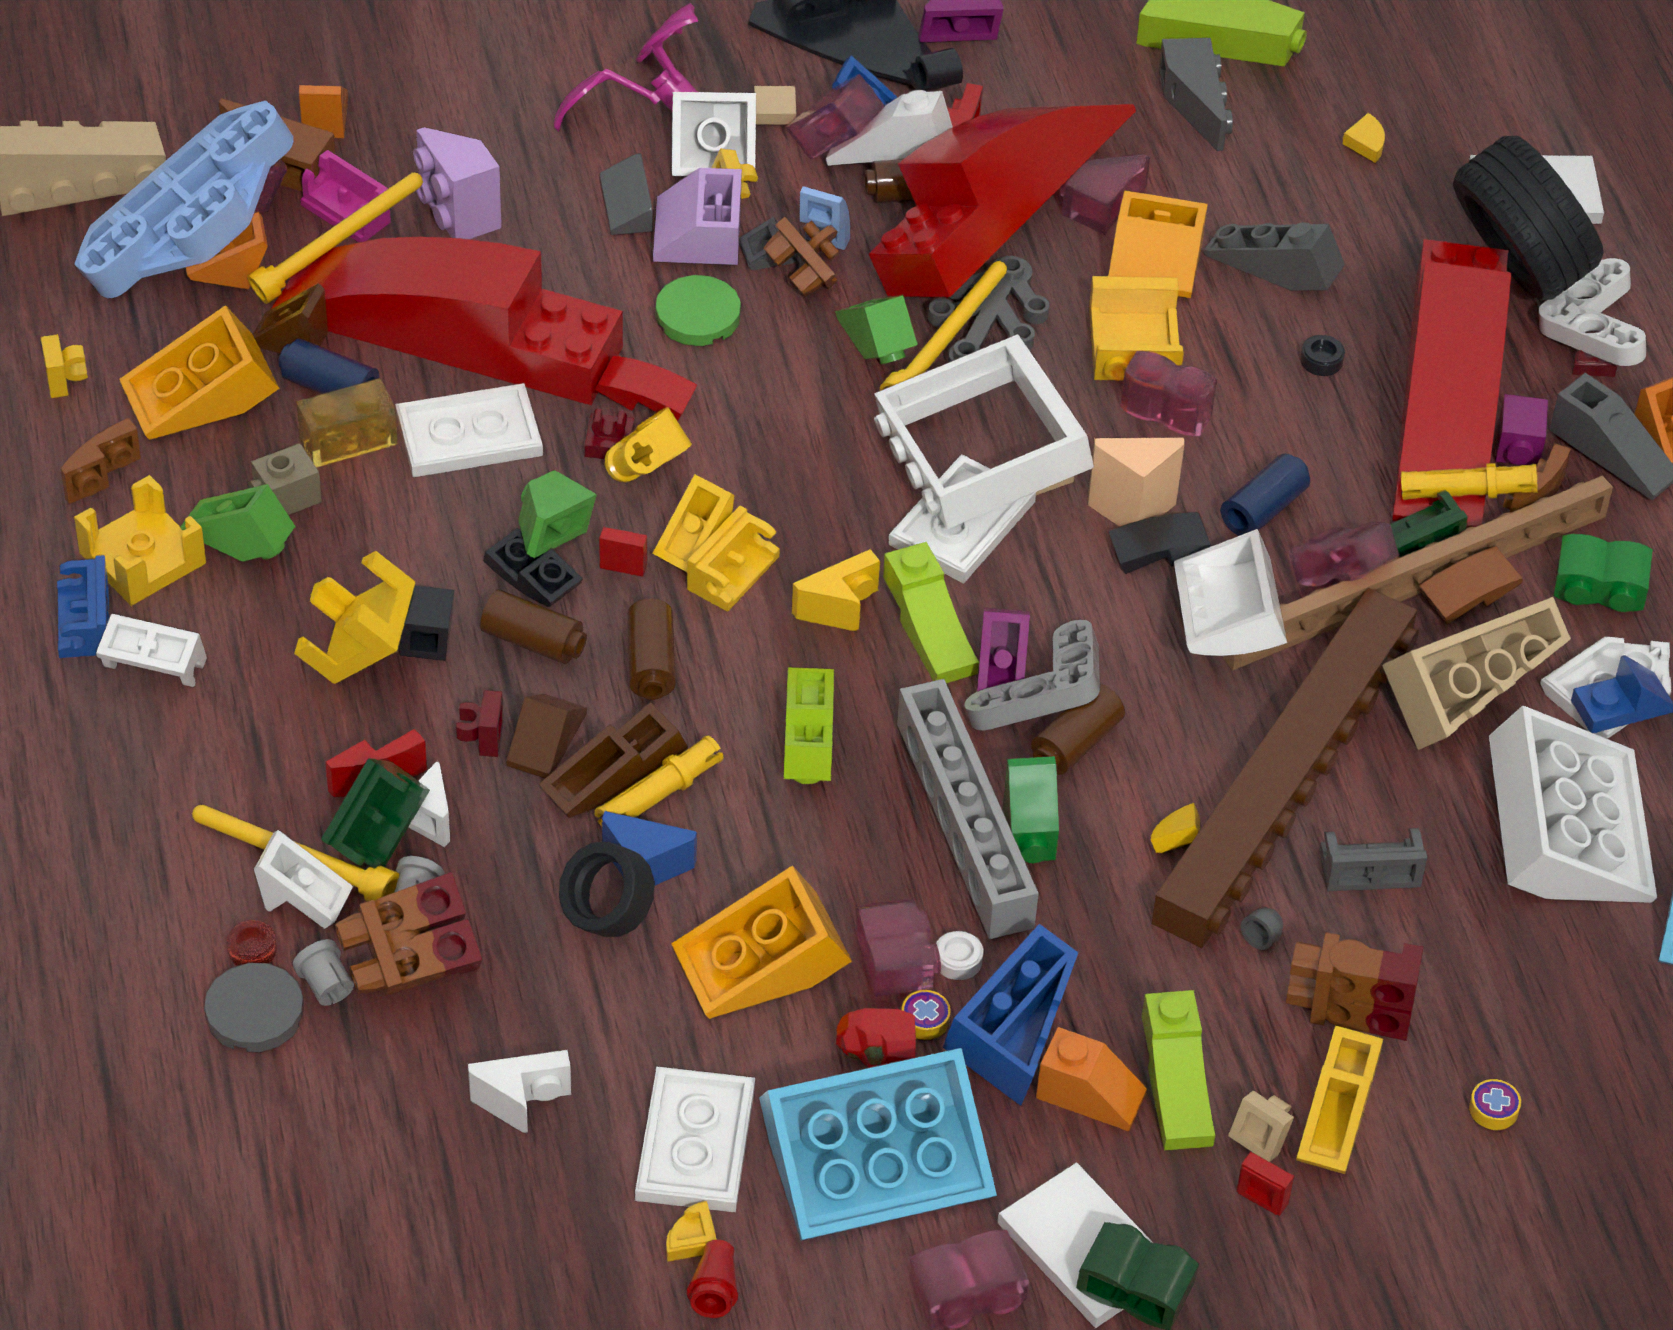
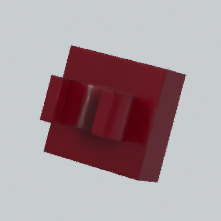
[584,408,634,459]
[456,690,504,757]

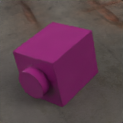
[1495,394,1548,466]

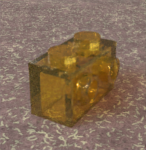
[296,378,398,467]

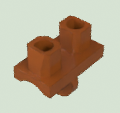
[764,217,840,297]

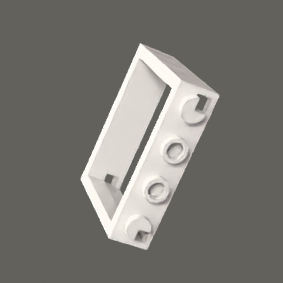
[874,334,1094,529]

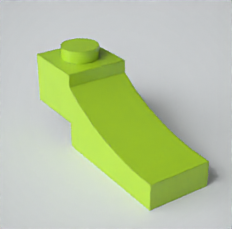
[883,542,979,683]
[784,667,834,784]
[1142,990,1215,1150]

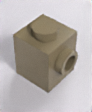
[248,443,322,515]

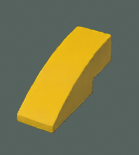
[1296,1025,1383,1174]

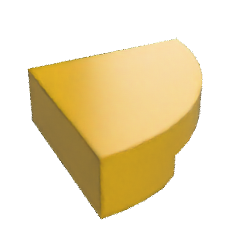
[1342,113,1385,163]
[1151,803,1200,853]
[666,1201,717,1262]

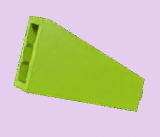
[1136,0,1307,67]

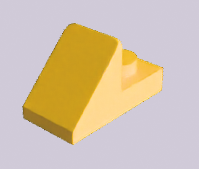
[652,474,735,572]
[792,549,880,631]

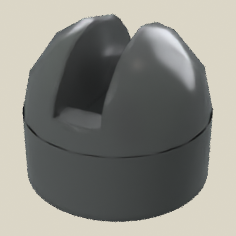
[1241,907,1283,950]

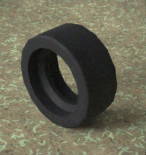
[559,842,655,937]

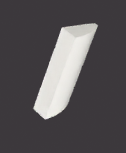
[1174,529,1287,656]

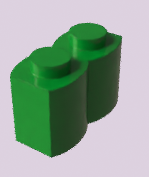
[1554,534,1653,612]

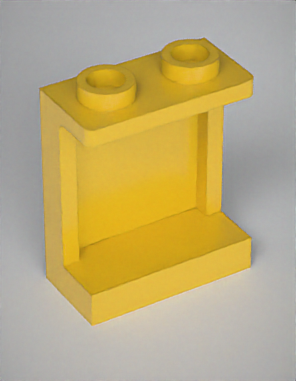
[1089,276,1184,381]

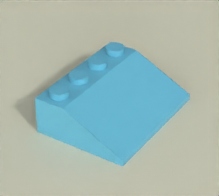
[759,1048,997,1241]

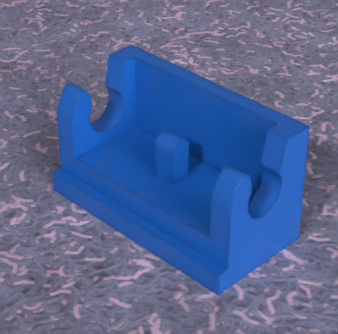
[57,555,110,658]

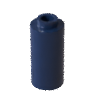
[279,338,379,410]
[1220,453,1310,536]

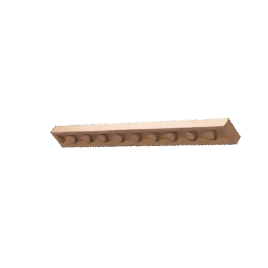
[1223,475,1613,670]

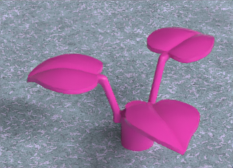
[554,3,698,132]

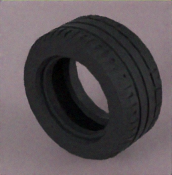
[1453,135,1604,300]

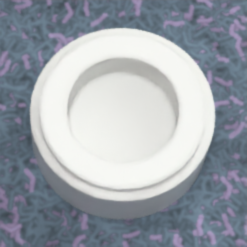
[934,931,983,980]

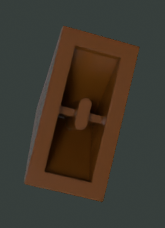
[253,283,328,354]
[507,694,587,778]

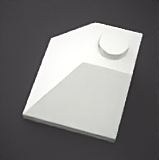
[672,92,756,176]

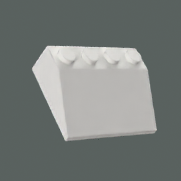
[1489,705,1657,903]

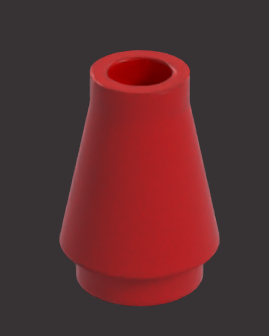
[687,1240,738,1318]

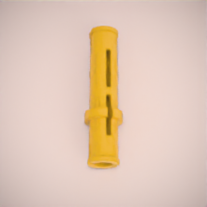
[1401,463,1538,500]
[594,736,724,827]

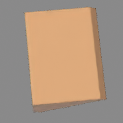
[1087,438,1184,527]

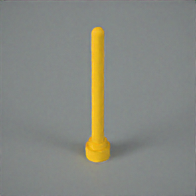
[247,173,423,304]
[880,261,1007,391]
[192,805,400,902]

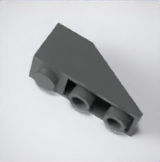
[1159,38,1233,151]
[1203,222,1345,291]
[1550,373,1673,500]

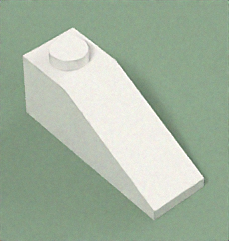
[826,90,953,166]

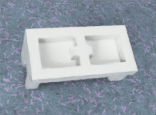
[96,614,207,687]

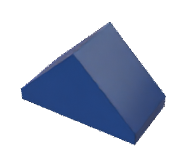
[602,811,697,885]

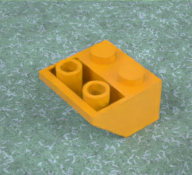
[1108,190,1208,298]

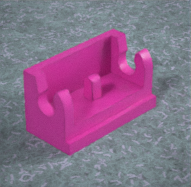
[300,150,391,242]

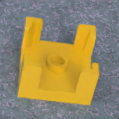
[74,475,206,606]
[294,551,415,684]

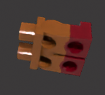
[335,872,482,996]
[1286,932,1424,1041]

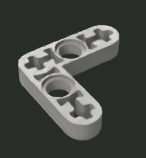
[964,620,1100,730]

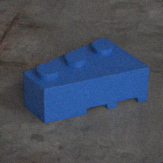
[943,924,1078,1106]

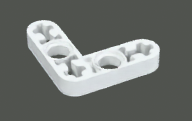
[1538,258,1646,366]

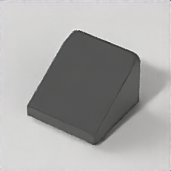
[739,217,798,270]

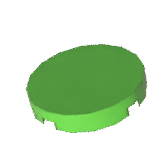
[655,275,741,346]

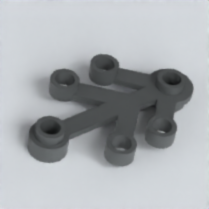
[928,256,1050,363]

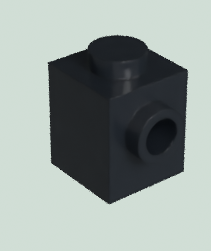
[400,585,454,661]

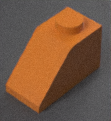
[1036,1027,1147,1132]

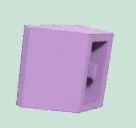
[413,127,501,239]
[653,168,742,265]

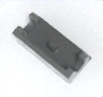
[1319,828,1427,891]

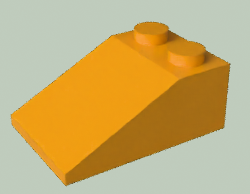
[119,305,280,440]
[671,865,852,1019]

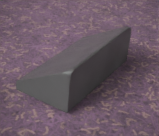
[600,153,652,235]

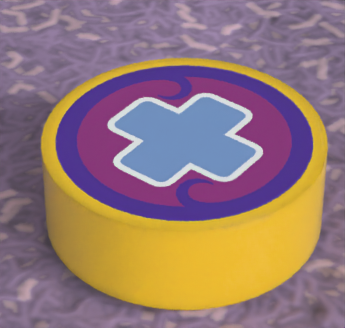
[902,990,951,1040]
[1469,1079,1521,1130]

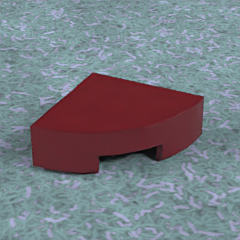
[1572,350,1617,377]

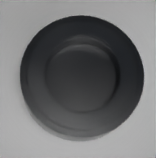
[1300,335,1345,376]

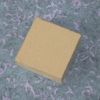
[754,86,796,125]

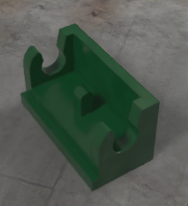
[1362,490,1468,566]
[321,758,430,868]

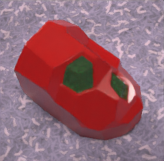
[836,1008,916,1068]

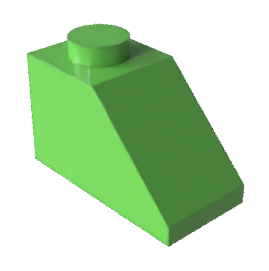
[835,295,918,364]
[518,470,597,558]
[180,484,295,561]

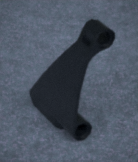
[748,0,963,92]

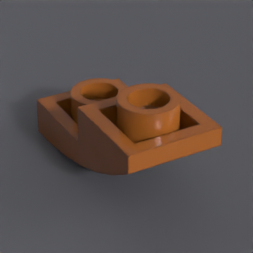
[61,418,141,504]
[1503,443,1571,512]
[1419,546,1523,625]

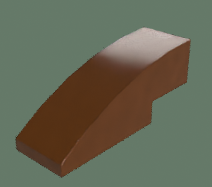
[538,702,688,818]

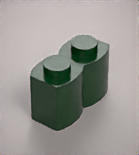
[1076,1222,1199,1330]

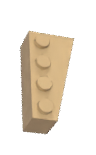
[0,121,166,216]
[1382,597,1571,750]

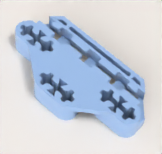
[75,100,294,298]

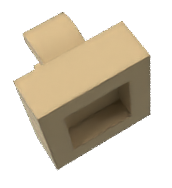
[1228,1091,1294,1162]

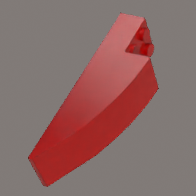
[869,104,1136,297]
[271,237,623,405]
[1392,239,1511,529]

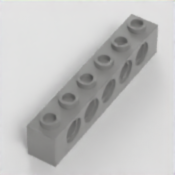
[897,679,1039,939]

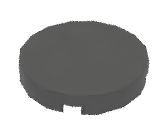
[204,963,304,1052]

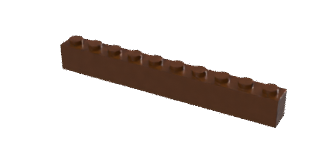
[1151,588,1419,948]

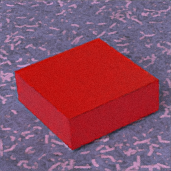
[599,527,647,577]
[1236,1152,1294,1216]

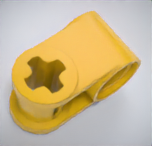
[605,407,692,483]

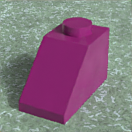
[918,0,1004,42]
[977,608,1030,692]

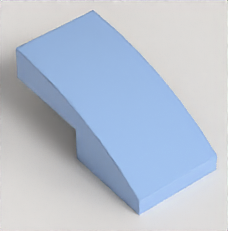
[800,186,850,250]

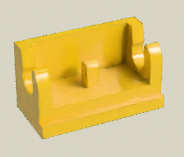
[687,506,780,612]

